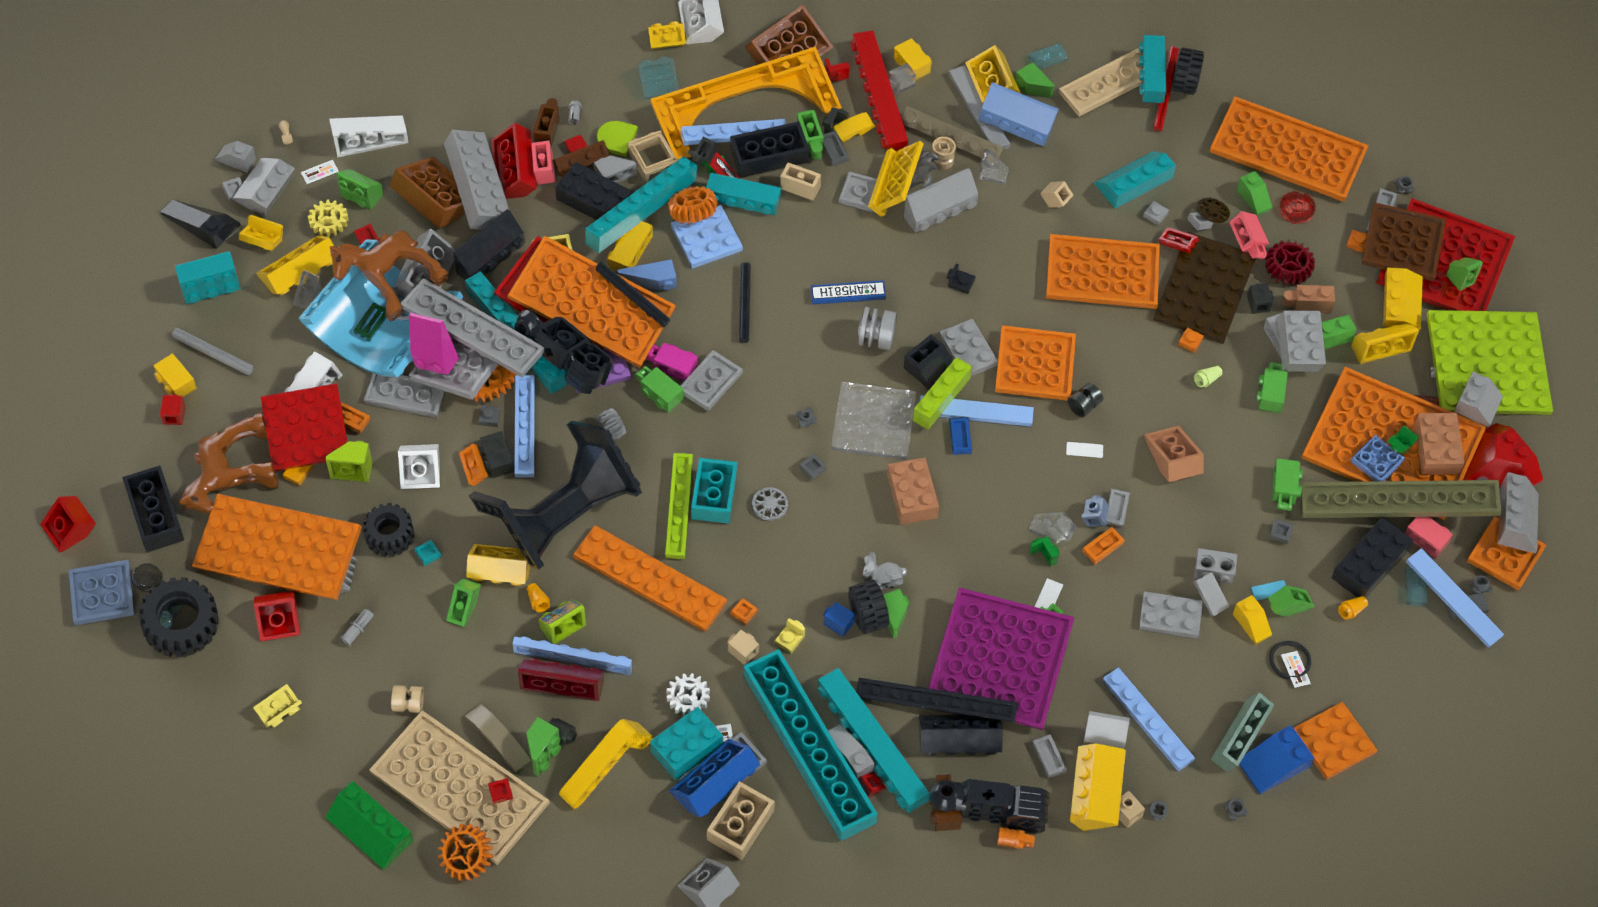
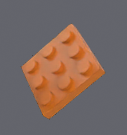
[1466,516,1547,591]
[1294,702,1377,780]

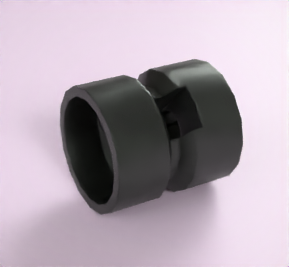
[1067,383,1104,418]

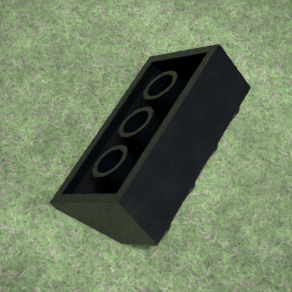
[453,209,525,280]
[919,715,1003,755]

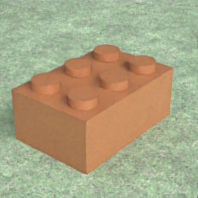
[1414,413,1464,475]
[887,457,939,525]

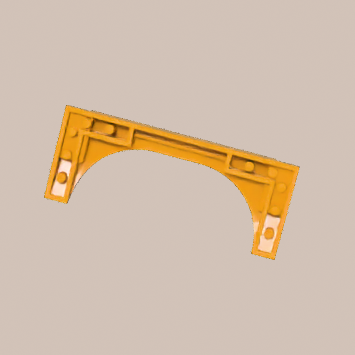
[650,47,842,160]

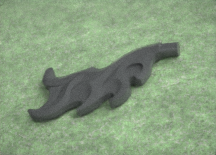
[899,151,939,195]

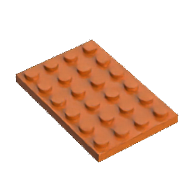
[1046,234,1160,309]

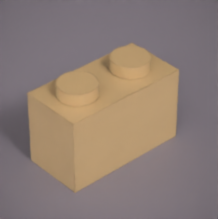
[780,163,821,201]

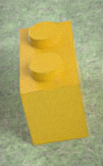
[893,38,932,81]
[153,353,197,397]

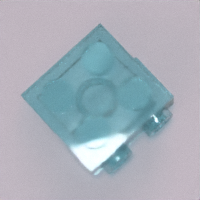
[638,57,679,99]

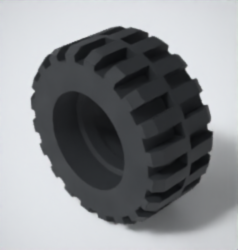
[139,577,219,657]

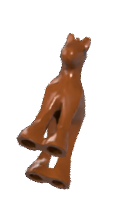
[330,230,449,322]
[179,412,279,514]

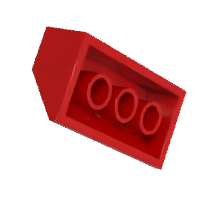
[491,123,537,199]

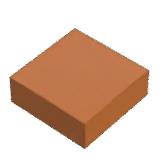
[730,598,758,625]

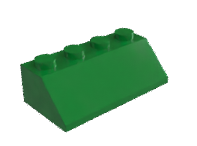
[325,780,413,870]

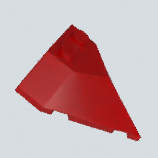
[1462,423,1544,488]

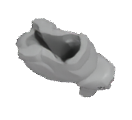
[862,552,907,590]

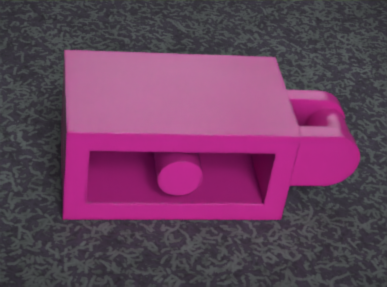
[646,343,698,382]

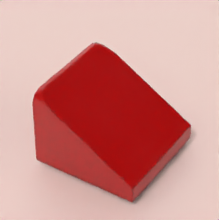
[858,772,886,798]

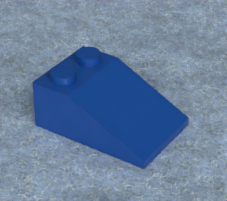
[1239,725,1314,794]

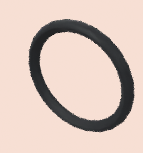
[1269,641,1311,679]

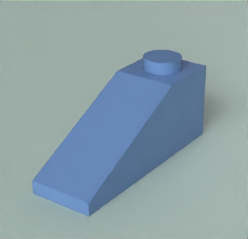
[617,259,677,291]

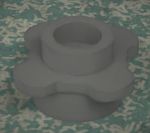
[1395,176,1415,194]
[795,407,817,427]
[1470,576,1492,594]
[1223,798,1248,821]

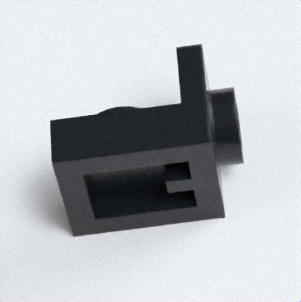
[947,263,976,294]

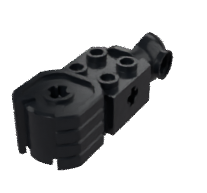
[514,310,613,394]
[929,779,1050,834]

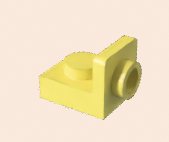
[775,618,805,654]

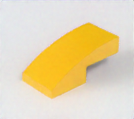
[834,112,876,143]

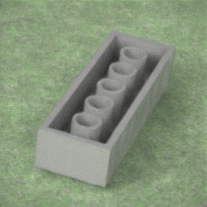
[444,130,509,230]

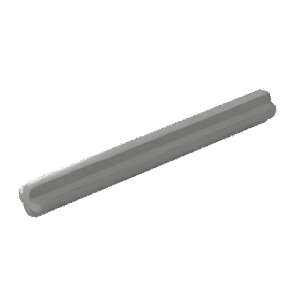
[172,328,254,375]

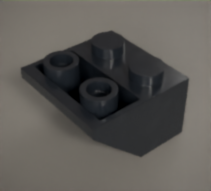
[903,334,953,390]

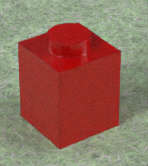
[160,394,185,425]

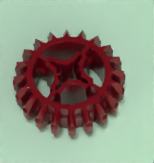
[1265,239,1315,287]

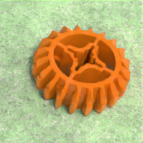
[668,186,718,224]
[437,824,494,881]

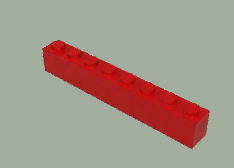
[850,30,908,151]

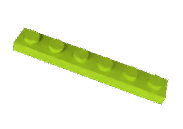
[665,453,693,559]

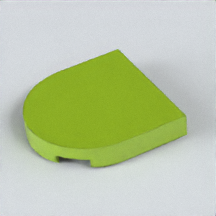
[597,121,638,157]

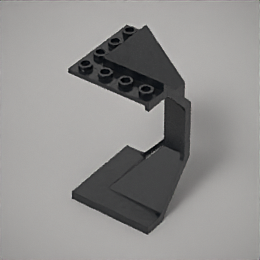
[468,420,642,570]

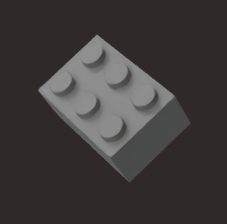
[1277,311,1326,372]

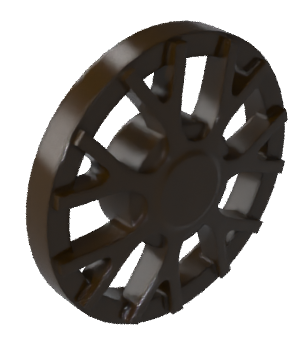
[1197,197,1230,223]

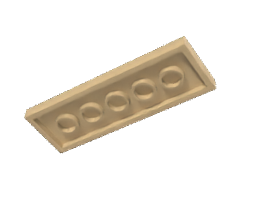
[1059,48,1142,117]

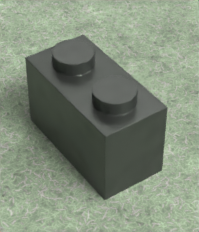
[478,431,515,479]

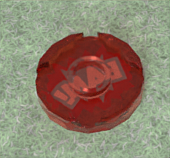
[1279,191,1316,224]

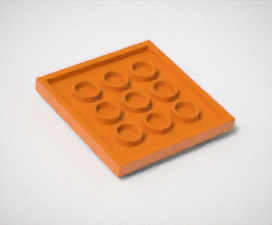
[995,325,1076,401]

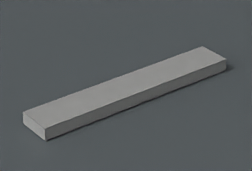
[948,65,1010,150]

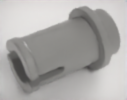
[568,101,582,125]

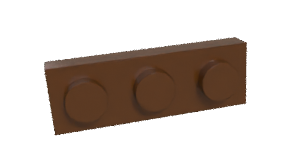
[553,140,610,176]

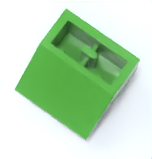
[336,169,383,210]
[526,717,561,777]

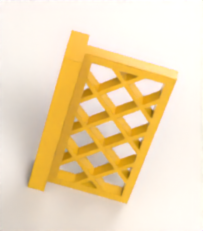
[868,141,924,217]

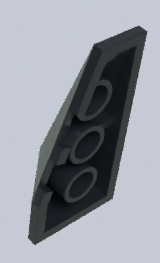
[161,200,241,249]

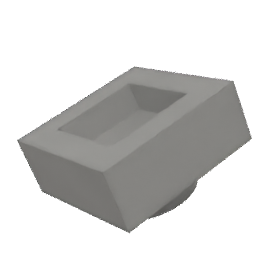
[222,177,242,201]
[1143,201,1169,226]
[1187,212,1213,230]

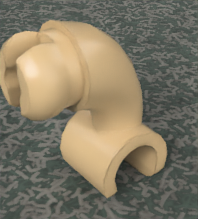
[279,120,293,145]

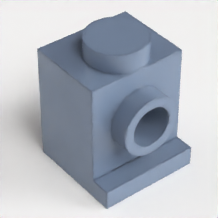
[1082,495,1109,527]

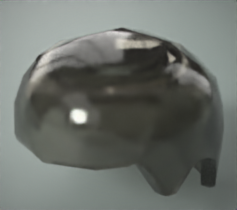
[132,563,163,592]

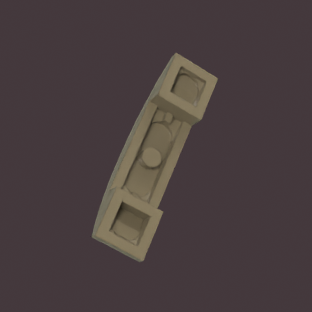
[465,704,531,774]

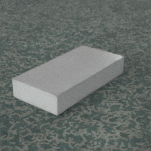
[1106,489,1130,529]
[1193,572,1230,616]
[1031,734,1067,779]

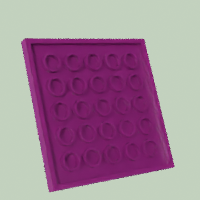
[929,587,1075,731]

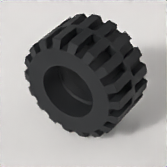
[1172,47,1204,95]
[363,503,414,557]
[848,580,889,634]

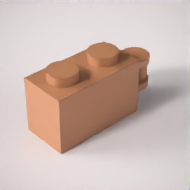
[1282,285,1335,314]

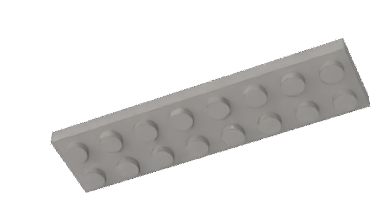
[400,278,545,377]

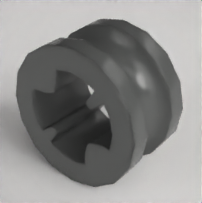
[1149,801,1168,821]

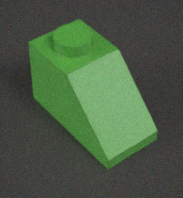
[1015,62,1055,98]
[1237,171,1272,216]
[1446,258,1483,291]
[446,578,481,627]
[1268,585,1315,617]
[884,589,909,638]

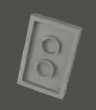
[939,319,998,376]
[681,350,743,412]
[1139,591,1203,639]

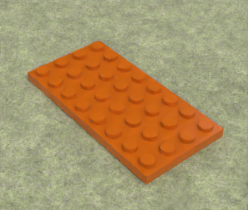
[1209,96,1369,202]
[508,236,676,368]
[192,494,362,601]

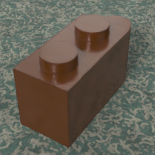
[533,98,560,147]
[929,774,962,831]

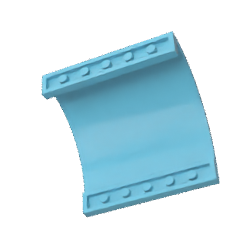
[299,239,463,377]

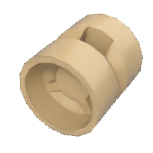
[932,137,956,170]
[391,685,424,713]

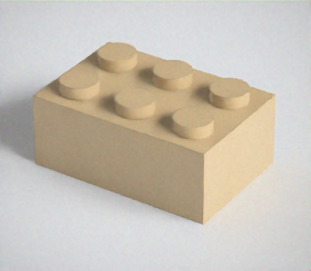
[707,781,775,860]

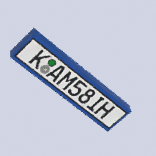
[810,280,886,304]

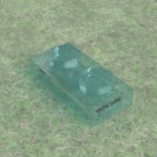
[1028,43,1068,69]
[1405,567,1427,607]

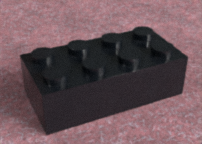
[730,121,809,177]
[555,162,634,220]
[122,465,185,553]
[1331,517,1414,598]

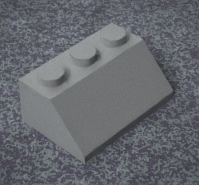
[233,158,295,218]

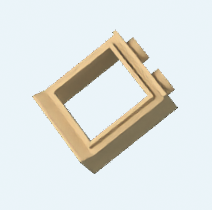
[628,130,678,183]

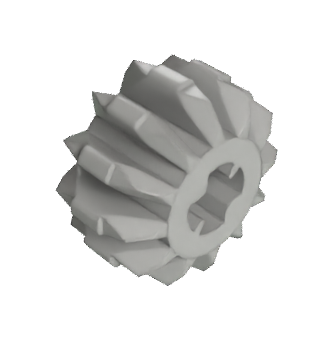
[597,408,626,440]

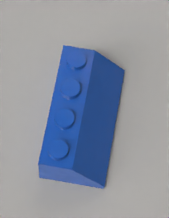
[669,739,760,818]

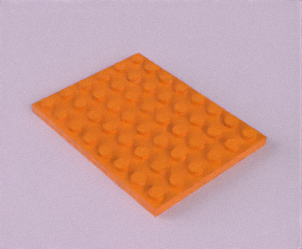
[1301,367,1486,520]

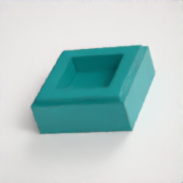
[414,540,442,566]

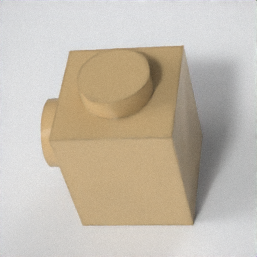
[1040,181,1073,208]
[728,630,759,665]
[1119,791,1145,828]

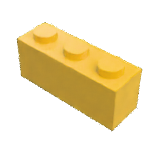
[607,221,653,272]

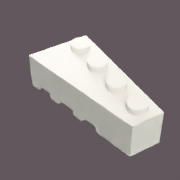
[329,115,408,157]
[284,351,342,392]

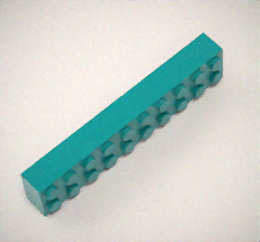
[743,649,878,841]

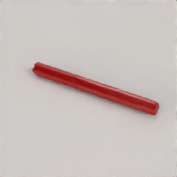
[1153,46,1179,132]

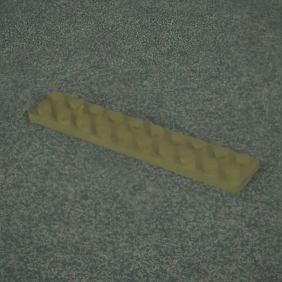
[1301,480,1501,518]

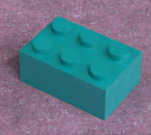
[175,251,241,304]
[691,458,738,524]
[650,707,723,781]

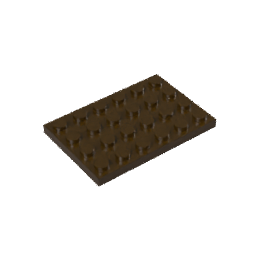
[1153,232,1256,344]

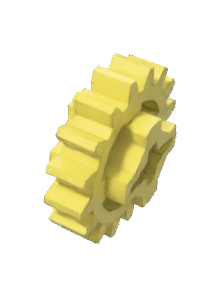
[308,199,349,237]

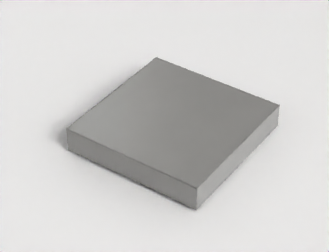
[838,172,877,212]

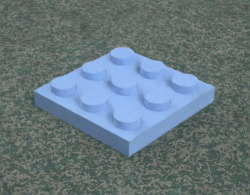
[671,205,743,269]

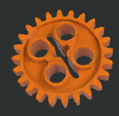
[468,364,516,402]

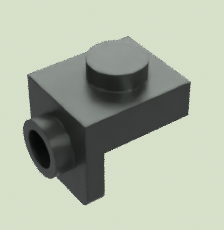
[822,107,849,134]
[688,136,719,164]

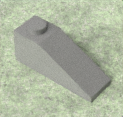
[828,724,874,780]

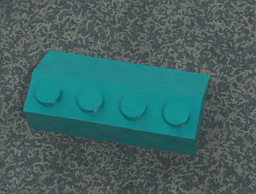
[1094,151,1176,209]

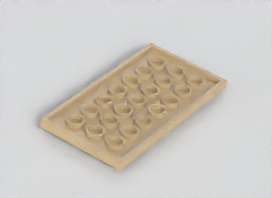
[369,710,550,865]

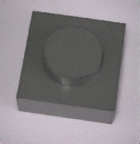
[478,405,501,427]
[799,454,827,480]
[1269,519,1294,544]

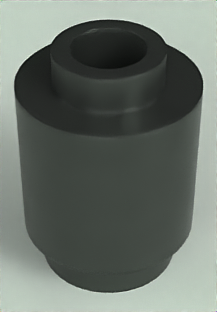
[548,718,577,745]

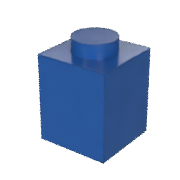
[823,602,855,637]

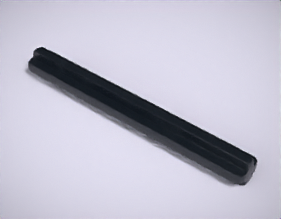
[595,262,670,327]
[739,262,751,343]

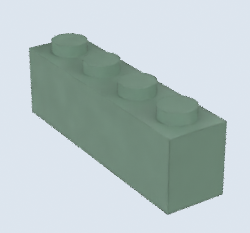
[1211,692,1274,772]

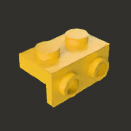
[239,215,283,251]

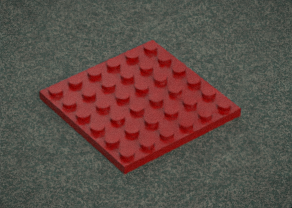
[1376,198,1515,311]

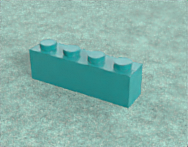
[1139,35,1166,103]
[706,173,781,215]

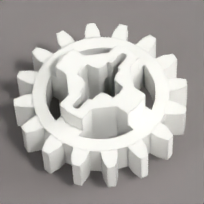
[667,673,710,716]

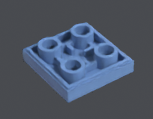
[1350,435,1405,482]

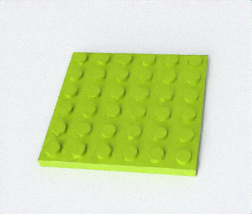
[1426,310,1553,415]

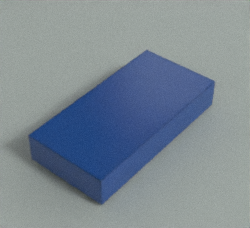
[949,418,972,455]

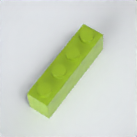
[913,357,972,430]

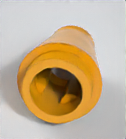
[526,583,550,613]
[1338,596,1368,620]

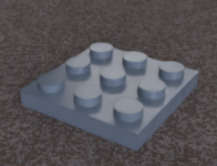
[69,560,135,626]

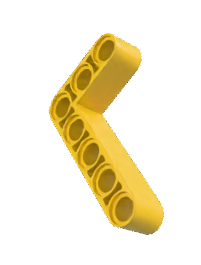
[559,719,653,809]

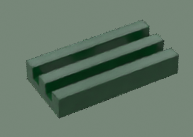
[354,302,387,342]

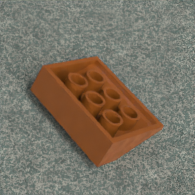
[745,5,833,65]
[390,157,465,228]

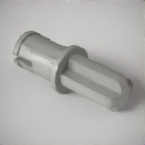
[340,609,374,646]

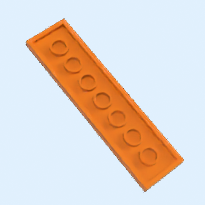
[573,525,727,632]

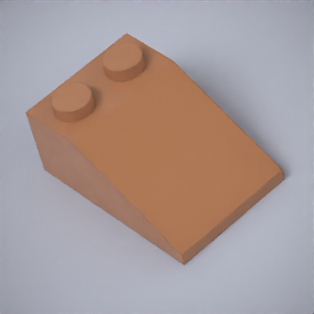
[1144,426,1204,482]

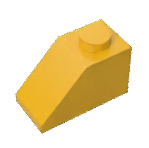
[1233,595,1272,645]

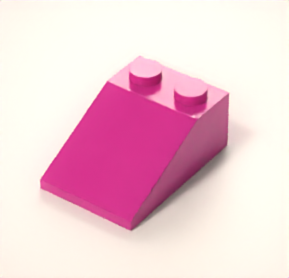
[409,313,459,375]

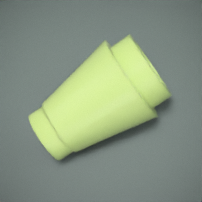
[1194,366,1222,388]

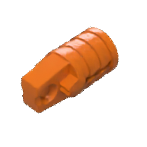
[996,827,1035,849]

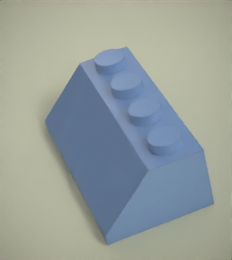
[978,82,1059,146]

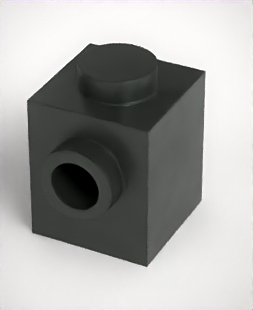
[1247,283,1274,314]

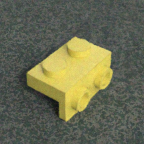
[253,684,302,728]

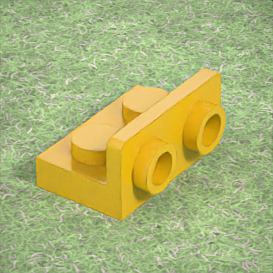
[648,21,686,49]

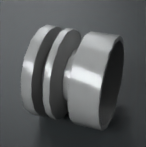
[858,307,897,351]

